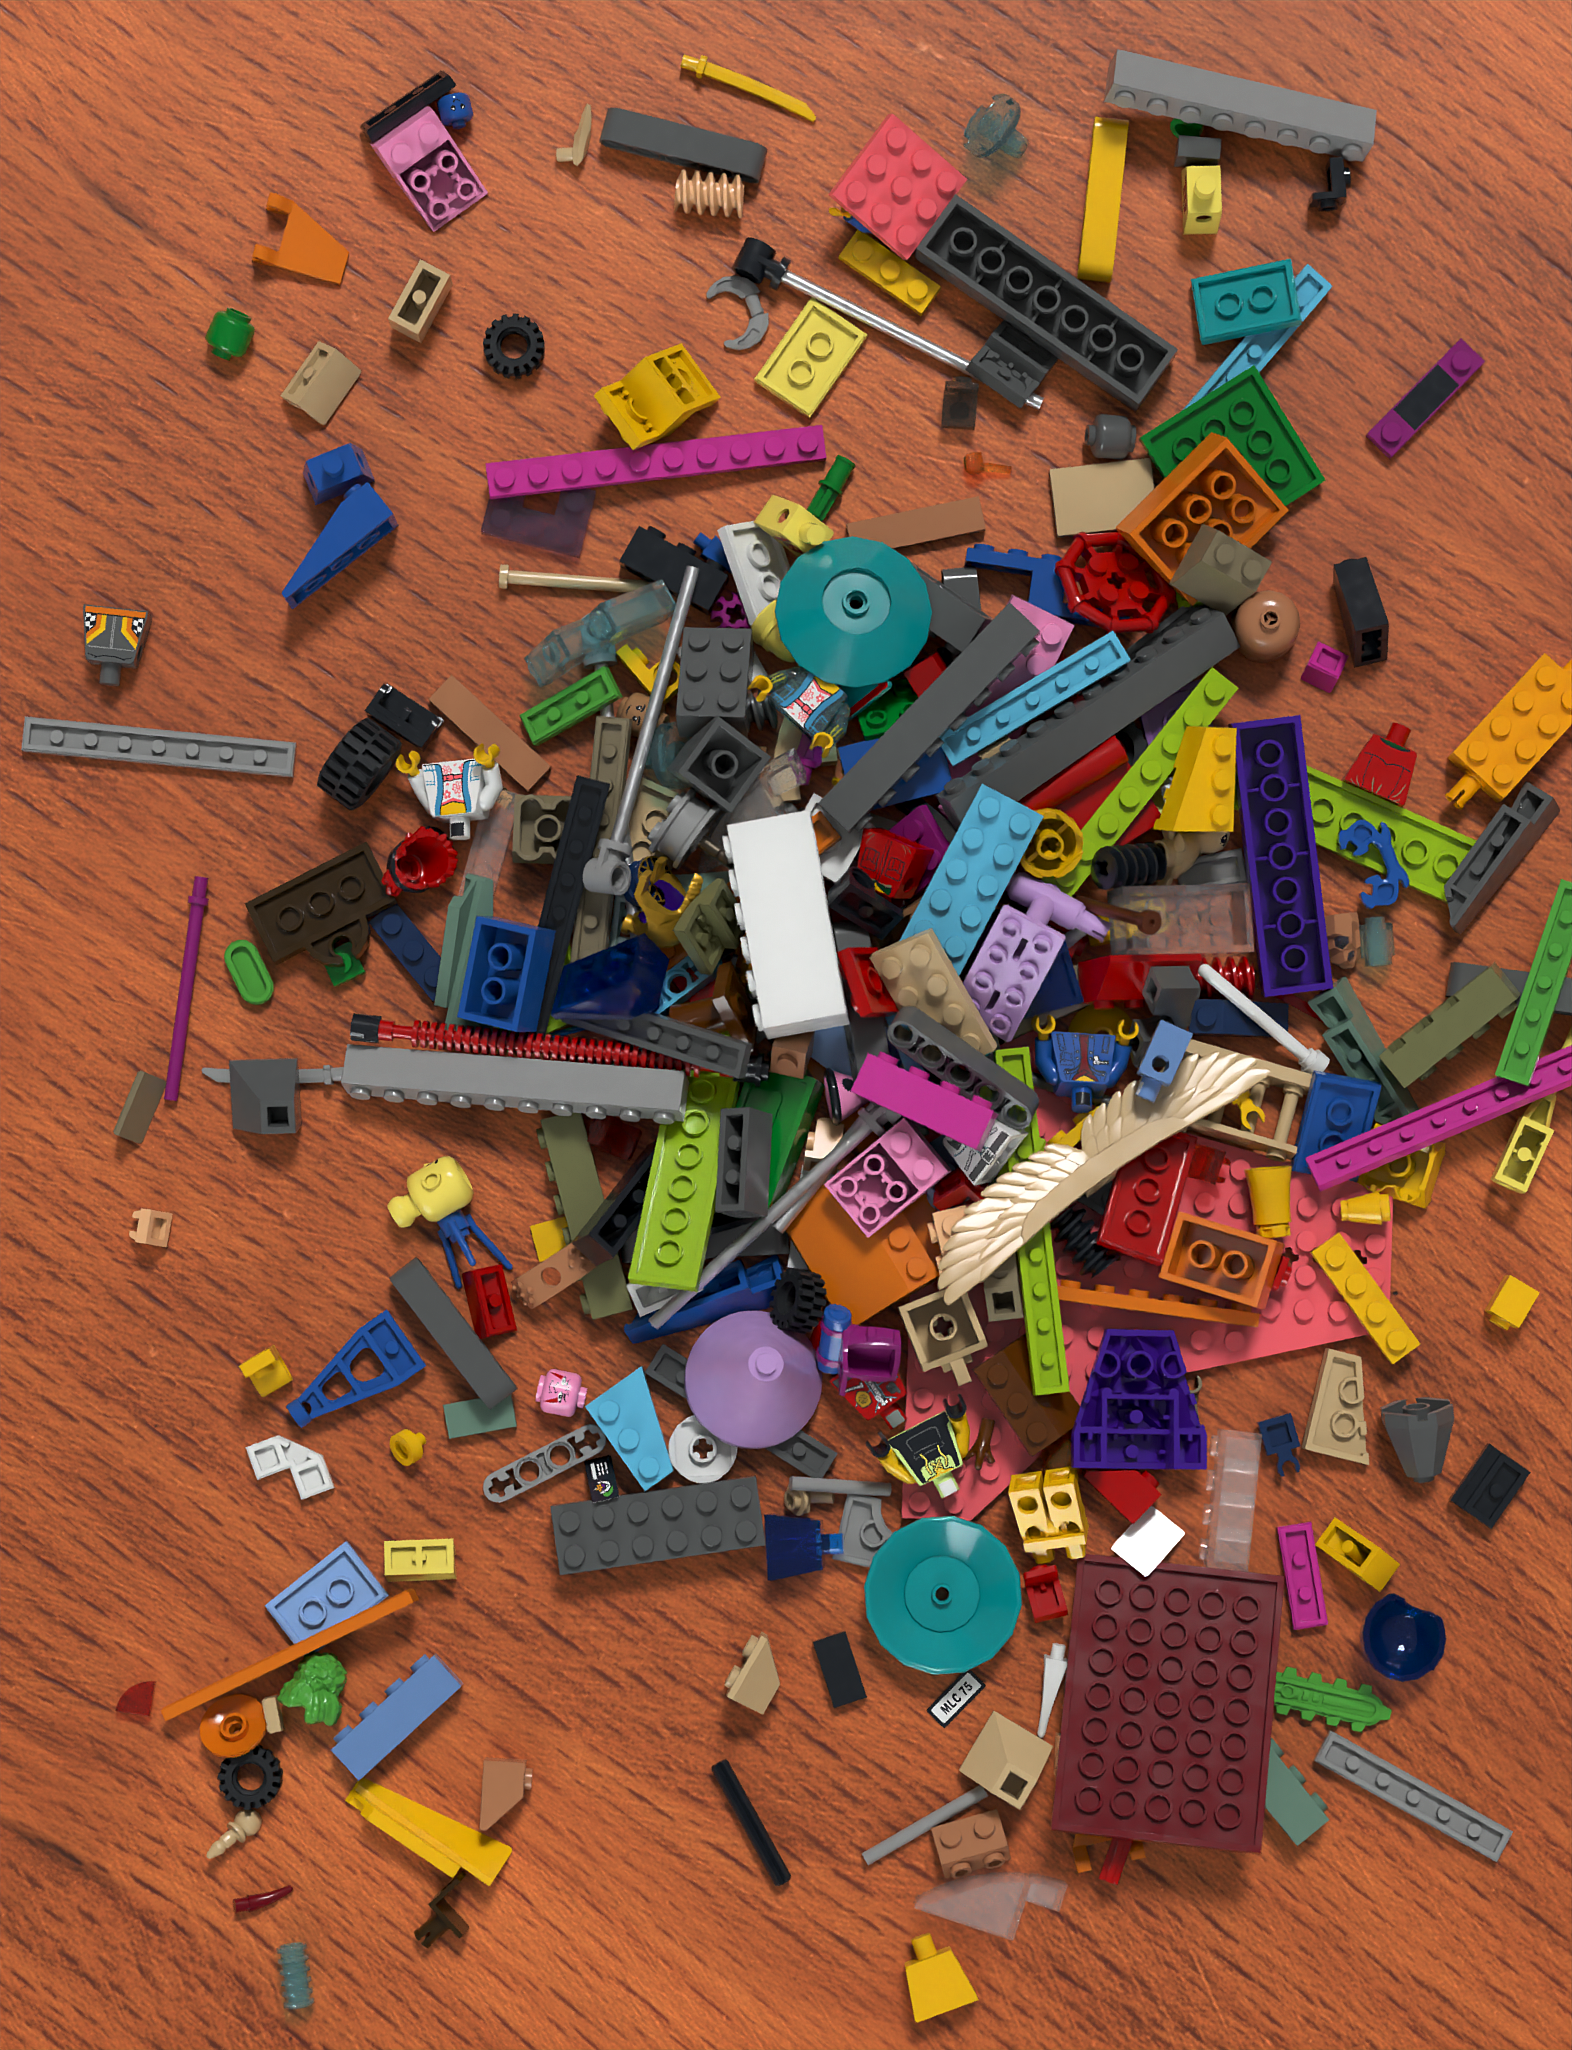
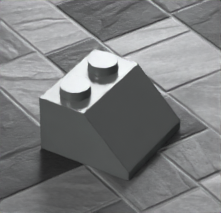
[667,716,771,813]

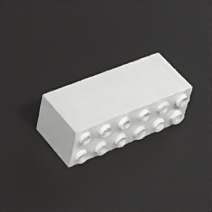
[722,810,850,1039]

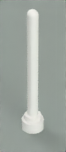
[1198,964,1330,1074]

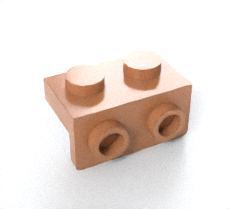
[931,1809,1011,1878]

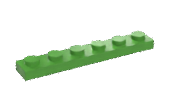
[1495,879,1572,1087]

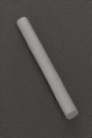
[862,1785,988,1865]

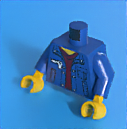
[1031,1014,1139,1113]

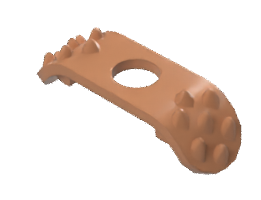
[511,1242,596,1309]

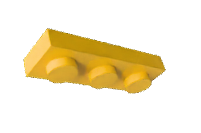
[839,230,941,316]

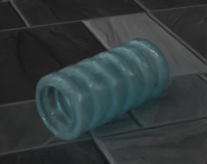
[276,1942,315,2010]

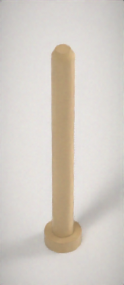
[499,564,649,594]

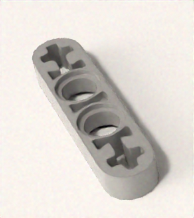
[483,1424,607,1503]

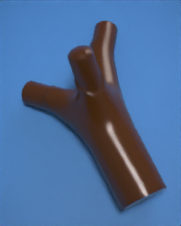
[963,1418,995,1470]

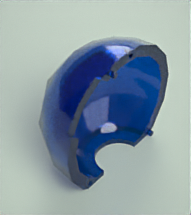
[1359,1593,1446,1682]

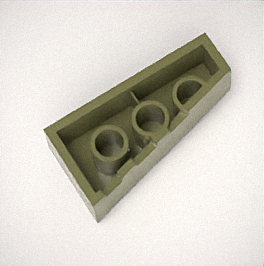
[1379,962,1521,1088]

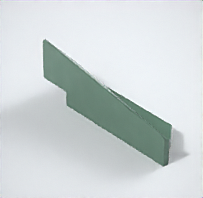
[434,873,493,1035]
[1308,976,1419,1124]

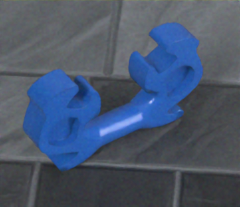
[1337,820,1409,909]

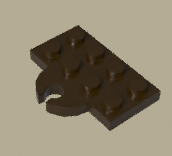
[245,841,398,967]

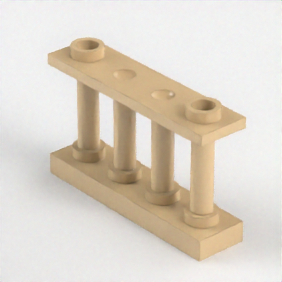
[1180,1039,1312,1162]

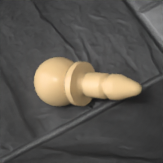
[206,1809,262,1859]

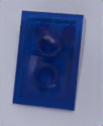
[551,933,669,1020]

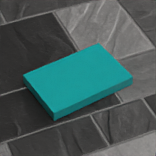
[1191,259,1302,345]

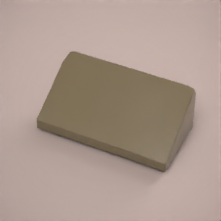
[113,1070,166,1144]

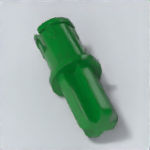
[807,455,856,522]

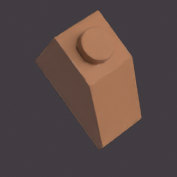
[479,1757,533,1831]

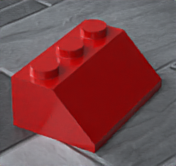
[1078,954,1202,1010]

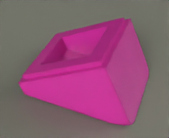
[1301,641,1349,693]

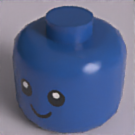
[437,92,473,129]

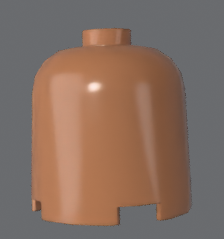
[1230,590,1301,663]

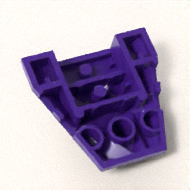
[1071,1329,1207,1470]

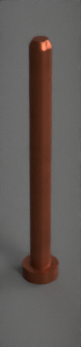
[1072,894,1162,935]

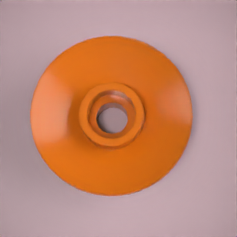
[199,1694,267,1758]

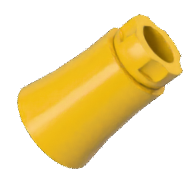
[1244,1166,1292,1238]

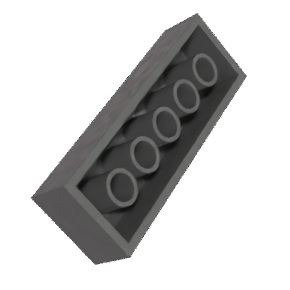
[550,1475,766,1575]

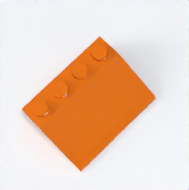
[1115,432,1289,606]
[785,1182,940,1325]

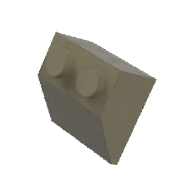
[1169,524,1272,616]

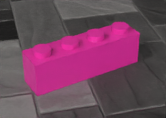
[851,1051,998,1152]

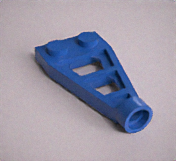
[286,1309,427,1428]

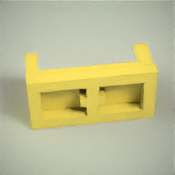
[384,1539,457,1582]

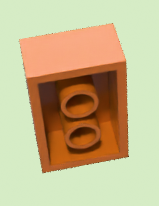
[1159,1211,1285,1310]

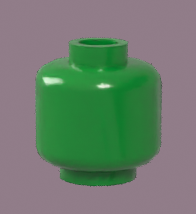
[205,307,255,361]

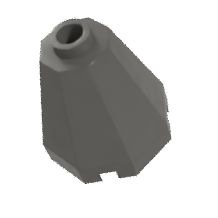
[1380,1397,1454,1483]

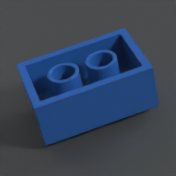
[457,916,556,1032]

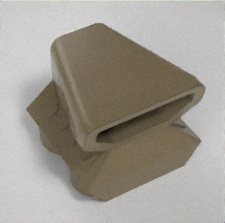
[512,794,571,864]

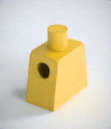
[904,1933,978,2023]

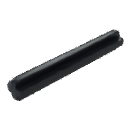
[712,1759,791,1886]

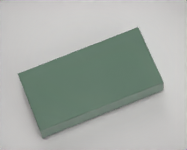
[443,1394,517,1439]

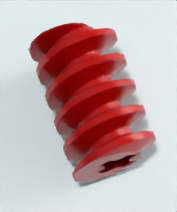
[1195,956,1255,1000]

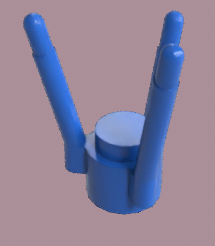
[437,1209,513,1289]

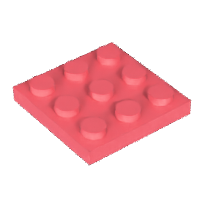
[828,114,967,260]

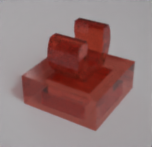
[1187,1144,1231,1185]

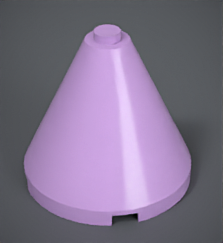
[684,1311,822,1449]

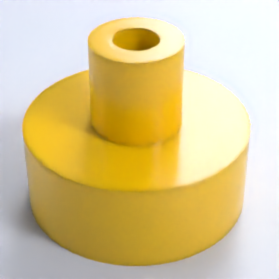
[390,1429,426,1466]

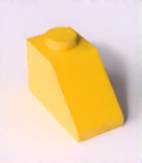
[1315,1517,1400,1592]

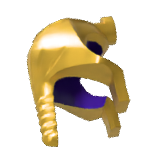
[621,856,703,948]

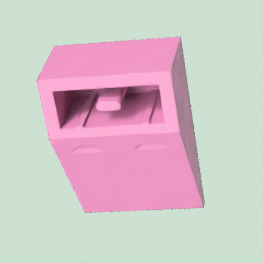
[370,106,488,232]
[824,1118,952,1238]

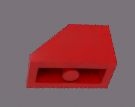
[1081,1469,1162,1524]

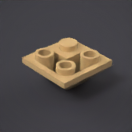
[724,1631,780,1714]
[959,1710,1053,1809]

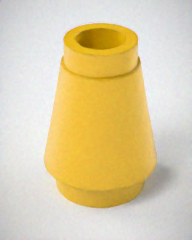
[1341,1191,1391,1225]

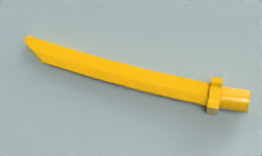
[680,54,816,122]

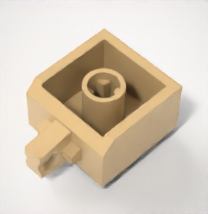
[897,1288,988,1386]

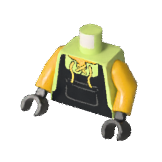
[865,1394,970,1498]

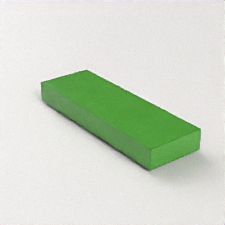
[519,666,622,746]

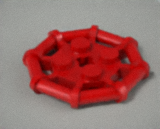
[1054,530,1176,634]

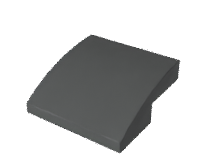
[965,320,1058,409]

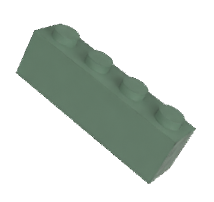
[1265,1738,1329,1846]

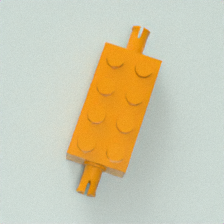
[1445,653,1572,810]

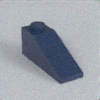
[1186,999,1289,1038]

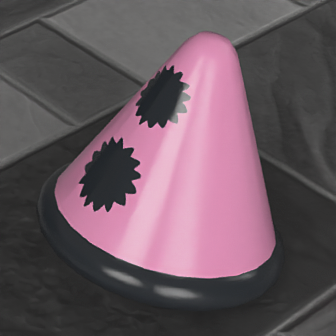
[824,1068,870,1126]

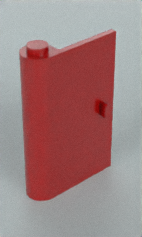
[1014,735,1161,881]

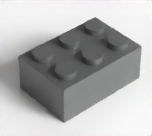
[676,627,755,738]

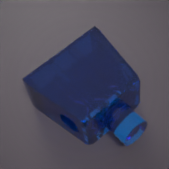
[764,1513,844,1581]

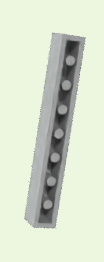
[1104,49,1377,162]

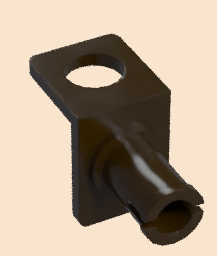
[414,1871,470,1948]

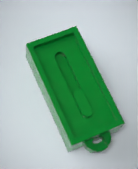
[735,1069,825,1209]

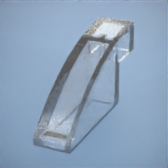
[698,748,806,874]
[913,1872,1068,1941]

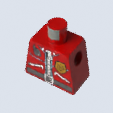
[829,1373,907,1430]

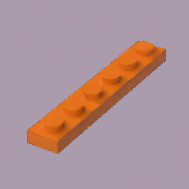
[1057,1280,1260,1327]

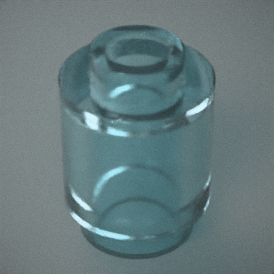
[1359,917,1395,967]

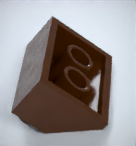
[972,1333,1080,1456]

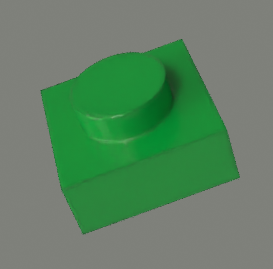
[324,941,366,987]

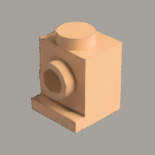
[803,1118,844,1175]

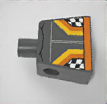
[83,604,152,686]

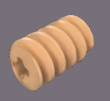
[674,170,744,218]

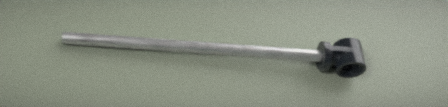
[731,237,1044,410]

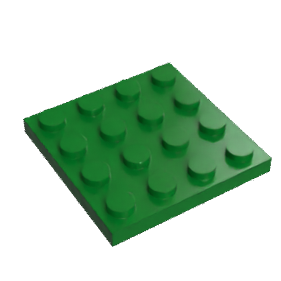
[1138,365,1326,506]

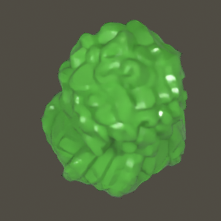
[277,1651,347,1726]

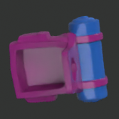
[816,1304,901,1396]

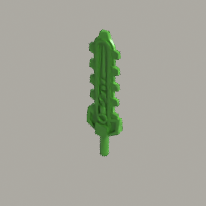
[1274,1666,1392,1732]

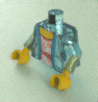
[748,666,851,758]

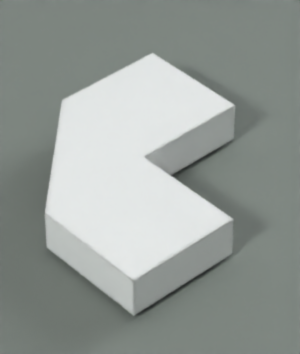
[245,1435,335,1500]

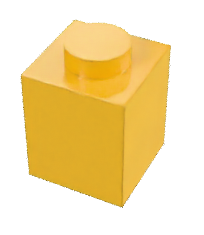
[1484,1275,1540,1330]

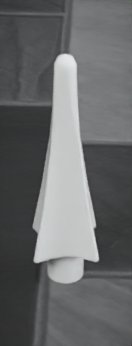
[1037,1643,1067,1738]

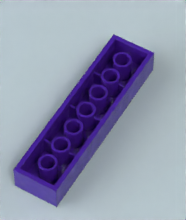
[1228,715,1333,997]

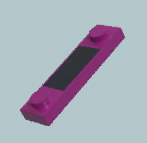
[1366,338,1485,459]

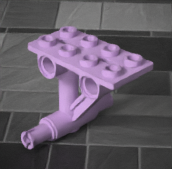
[963,871,1112,1042]

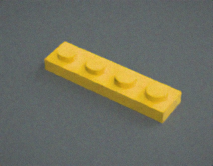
[1310,1232,1420,1364]

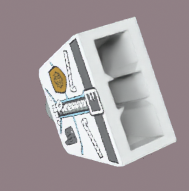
[943,1119,1028,1185]

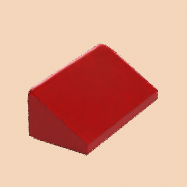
[462,1264,517,1339]

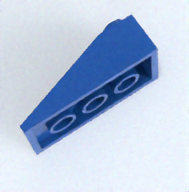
[281,482,399,610]

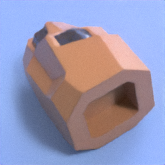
[1325,912,1361,969]

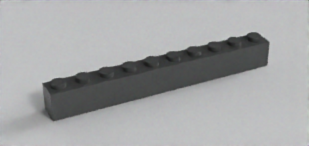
[936,608,1241,830]

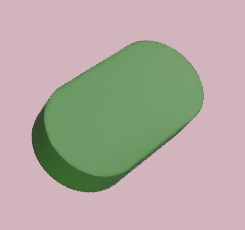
[224,940,275,1005]

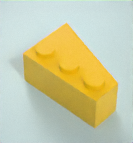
[1153,726,1237,832]

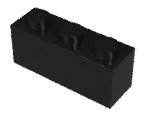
[619,526,729,616]

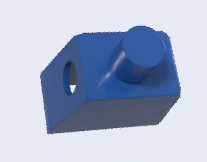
[303,443,375,505]

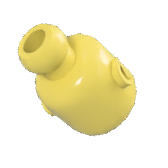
[387,1156,474,1228]

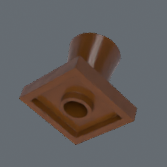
[669,961,758,1052]

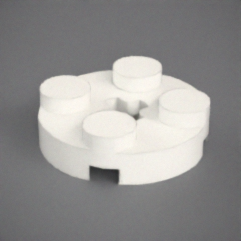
[668,1415,737,1483]

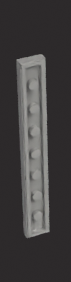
[21,716,297,778]

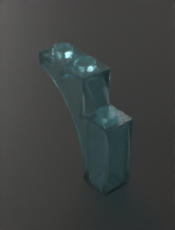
[524,579,676,688]

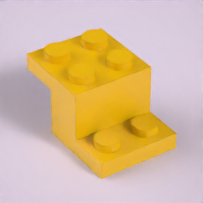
[593,343,721,450]

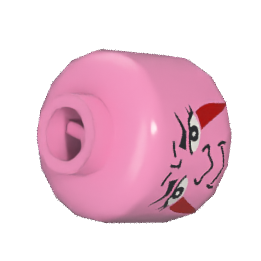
[535,1369,588,1417]

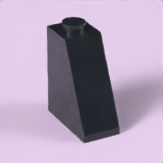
[1333,557,1389,668]

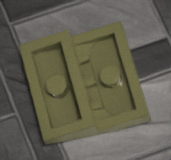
[673,878,746,975]

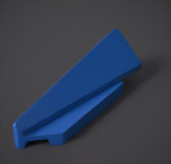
[624,1254,784,1344]

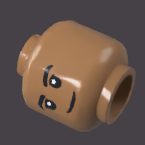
[616,693,670,740]

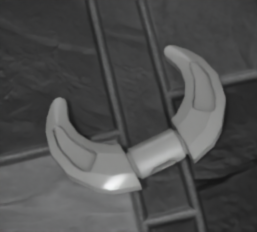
[706,275,769,350]

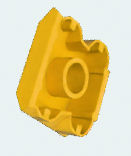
[1357,1122,1446,1209]

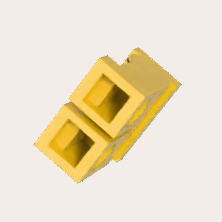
[1008,1466,1089,1564]

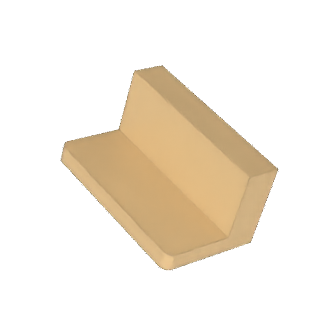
[281,341,361,425]

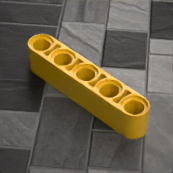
[1077,117,1129,283]

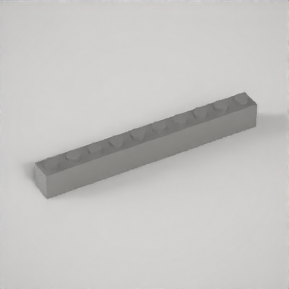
[341,1044,689,1125]

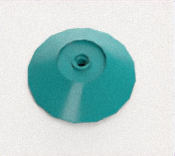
[775,536,932,688]
[864,1516,1022,1675]

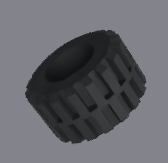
[317,718,402,811]

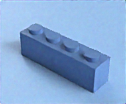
[331,1653,464,1781]

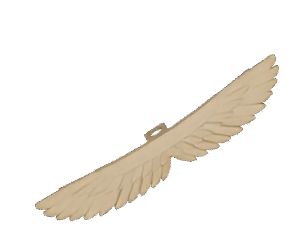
[938,1051,1271,1305]

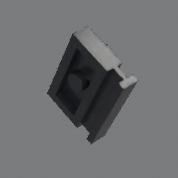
[1448,1443,1530,1529]

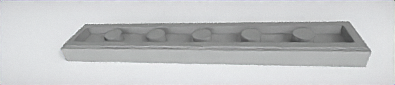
[1313,1730,1513,1862]

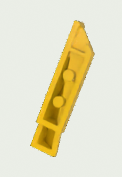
[345,1777,512,1886]

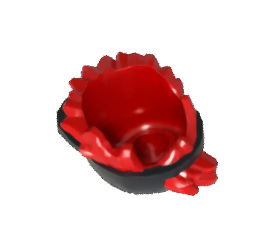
[381,826,459,897]

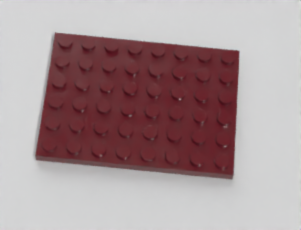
[1051,1554,1285,1855]

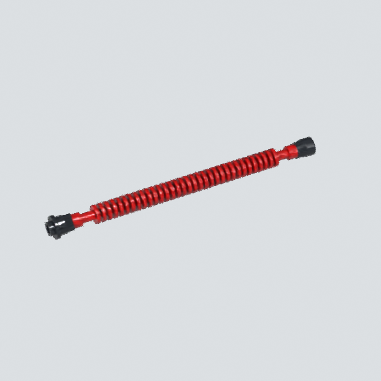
[350,1013,770,1088]

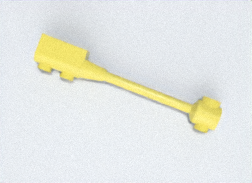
[1491,1027,1572,1194]

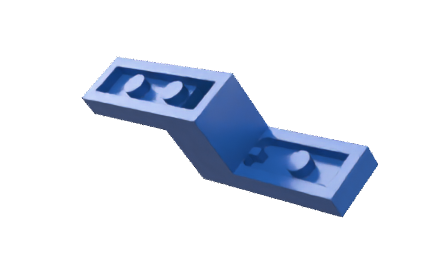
[964,544,1130,628]

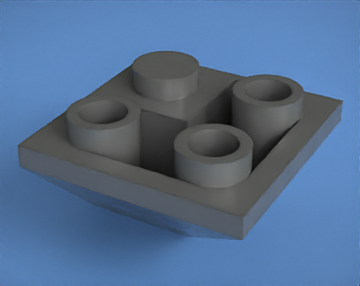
[229,1058,302,1134]

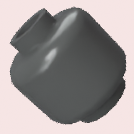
[1084,414,1136,459]

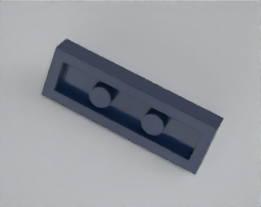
[369,904,441,1002]

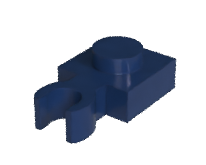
[1256,1413,1300,1477]

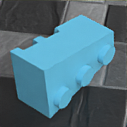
[585,1366,674,1491]

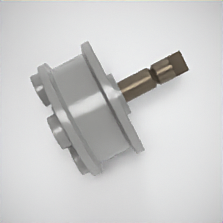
[647,788,735,870]

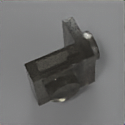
[941,376,979,430]

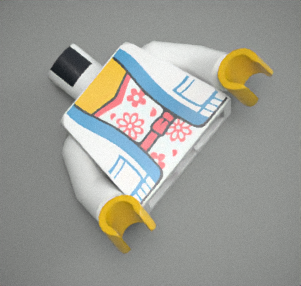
[396,743,503,840]

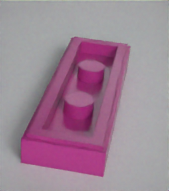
[1276,1522,1328,1630]

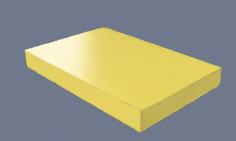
[754,297,867,419]

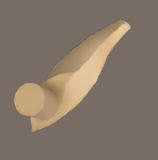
[556,104,592,166]

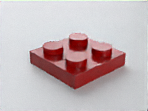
[837,947,899,1017]

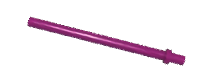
[164,876,209,1101]

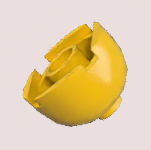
[1020,808,1084,879]

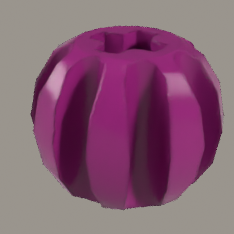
[710,592,751,629]

